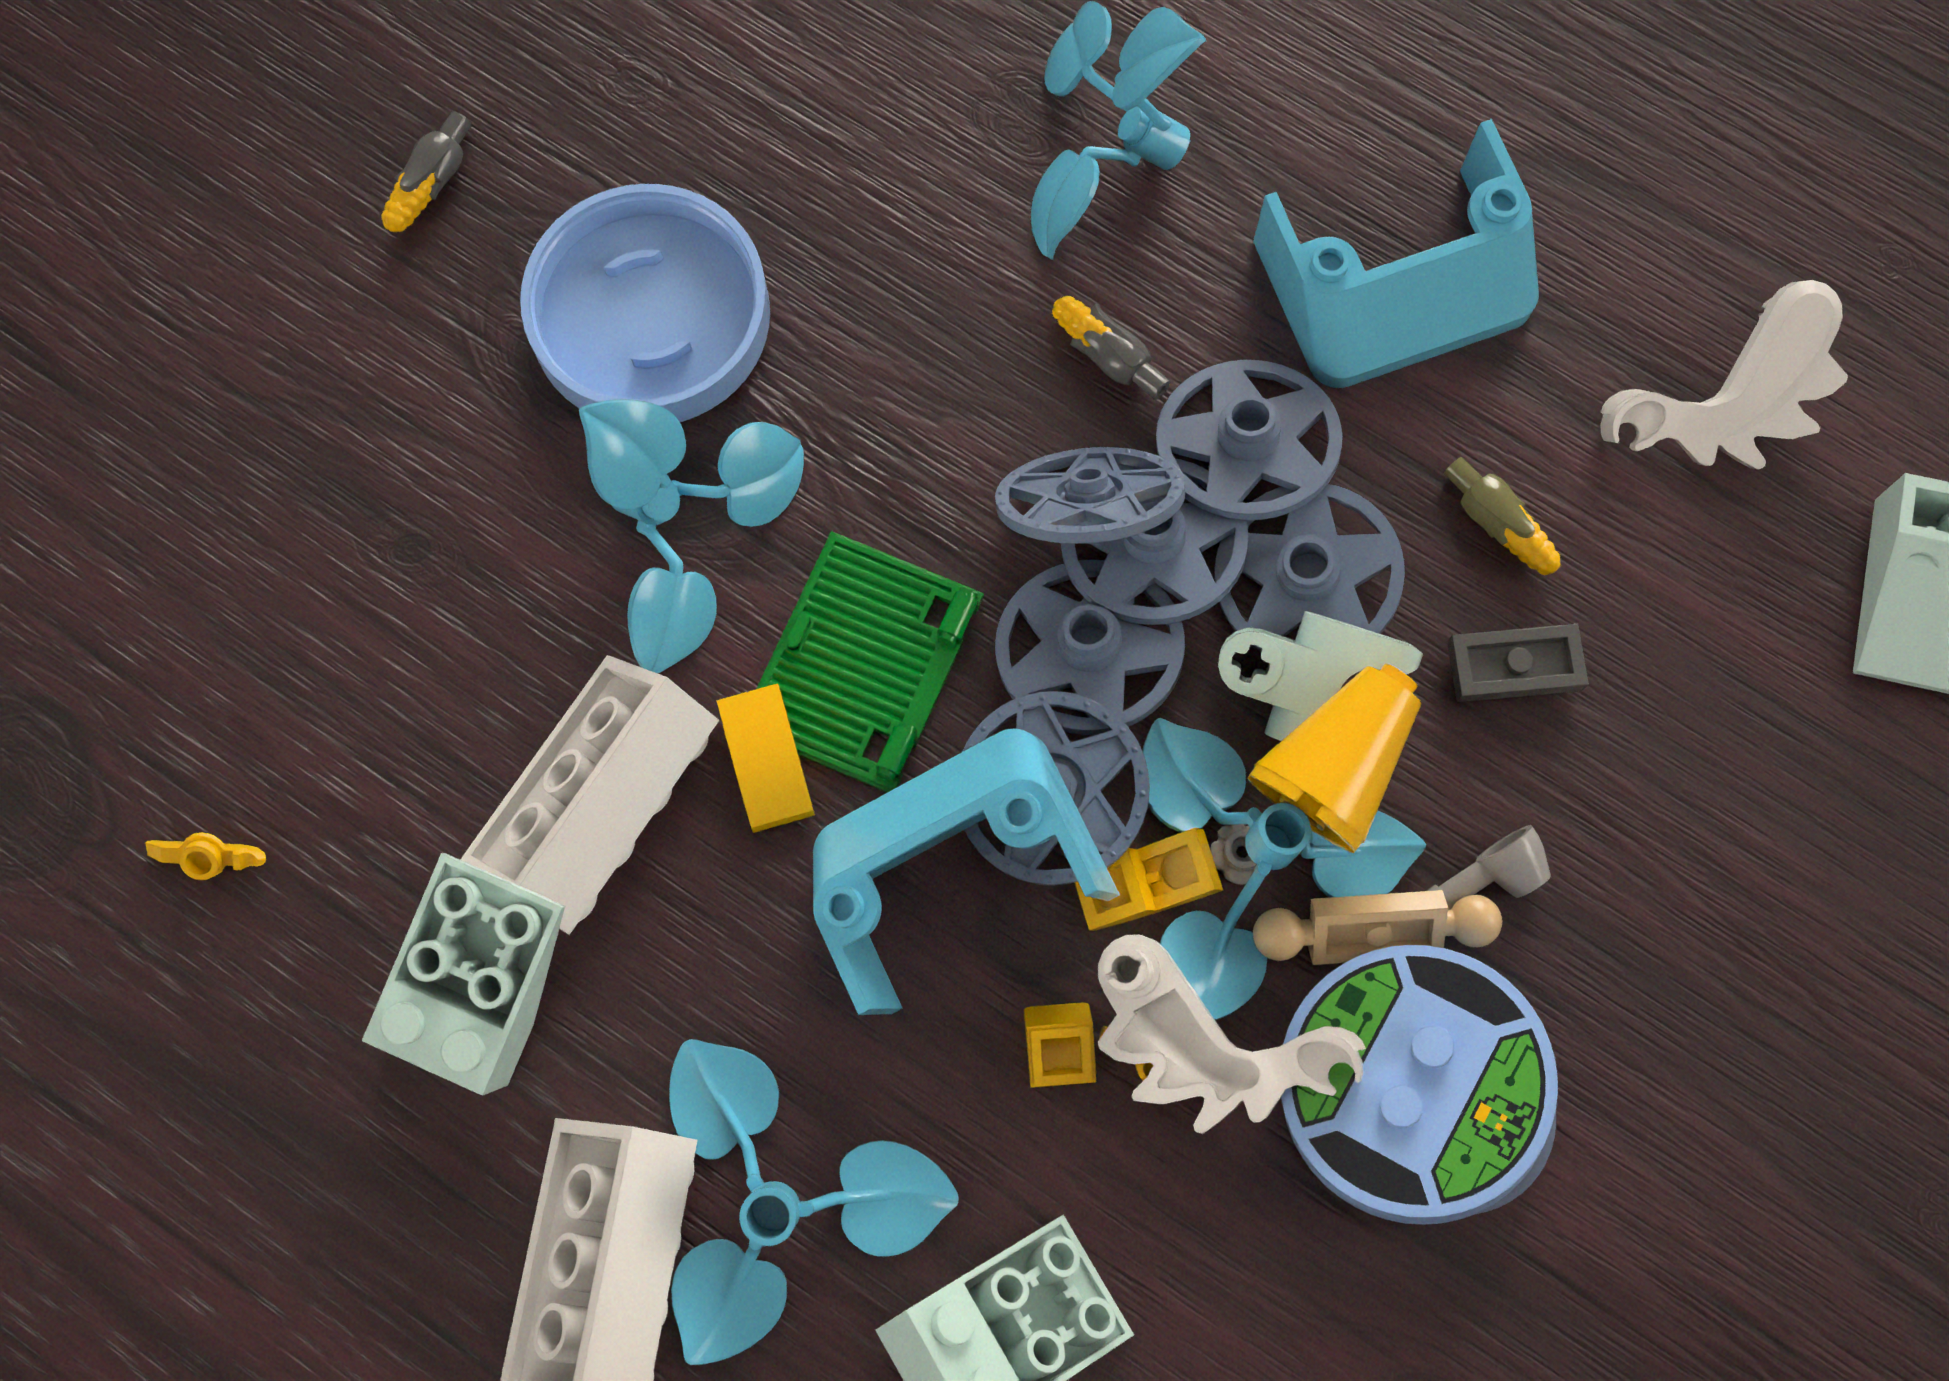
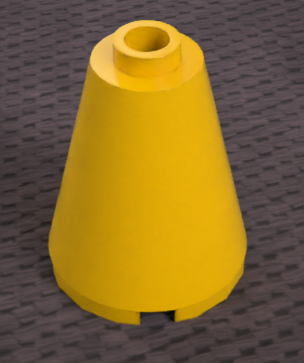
[1248,664,1421,853]

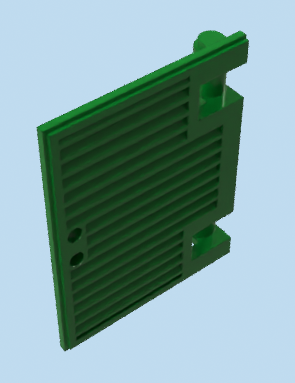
[756,531,984,793]

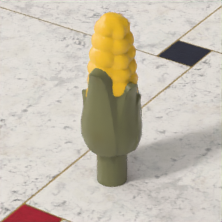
[1444,457,1561,575]

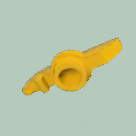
[145,832,266,880]

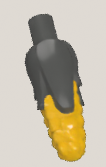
[382,111,471,232]
[1052,296,1171,400]

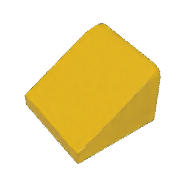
[1024,1002,1096,1088]

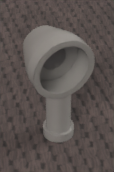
[1427,825,1551,910]

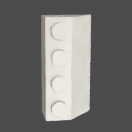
[460,655,719,935]
[500,1118,698,1381]

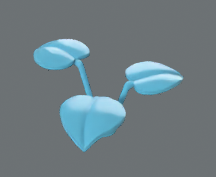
[1031,1,1206,260]
[579,399,804,674]
[1142,718,1426,1020]
[669,1039,959,1365]

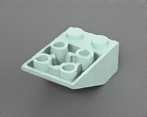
[1853,473,1949,694]
[362,853,565,1096]
[876,1215,1134,1381]

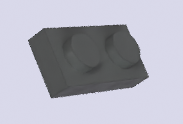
[1447,624,1589,703]

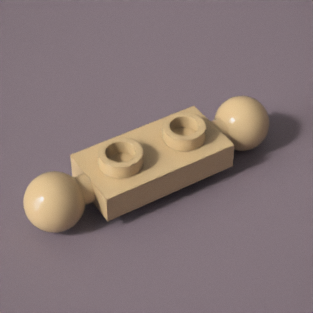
[1253,890,1502,965]

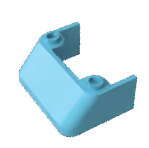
[1253,119,1539,388]
[813,729,1120,1015]

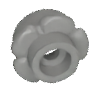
[1210,824,1257,885]

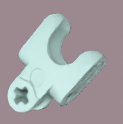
[1218,611,1423,741]

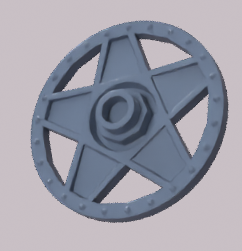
[1156,360,1342,520]
[995,447,1185,544]
[1061,459,1249,625]
[1215,484,1405,652]
[995,560,1185,735]
[962,691,1150,885]

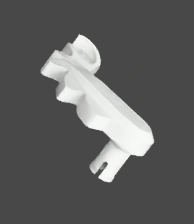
[1600,280,1848,470]
[1097,935,1366,1134]

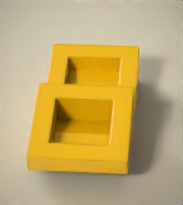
[716,683,815,833]
[1075,828,1223,931]

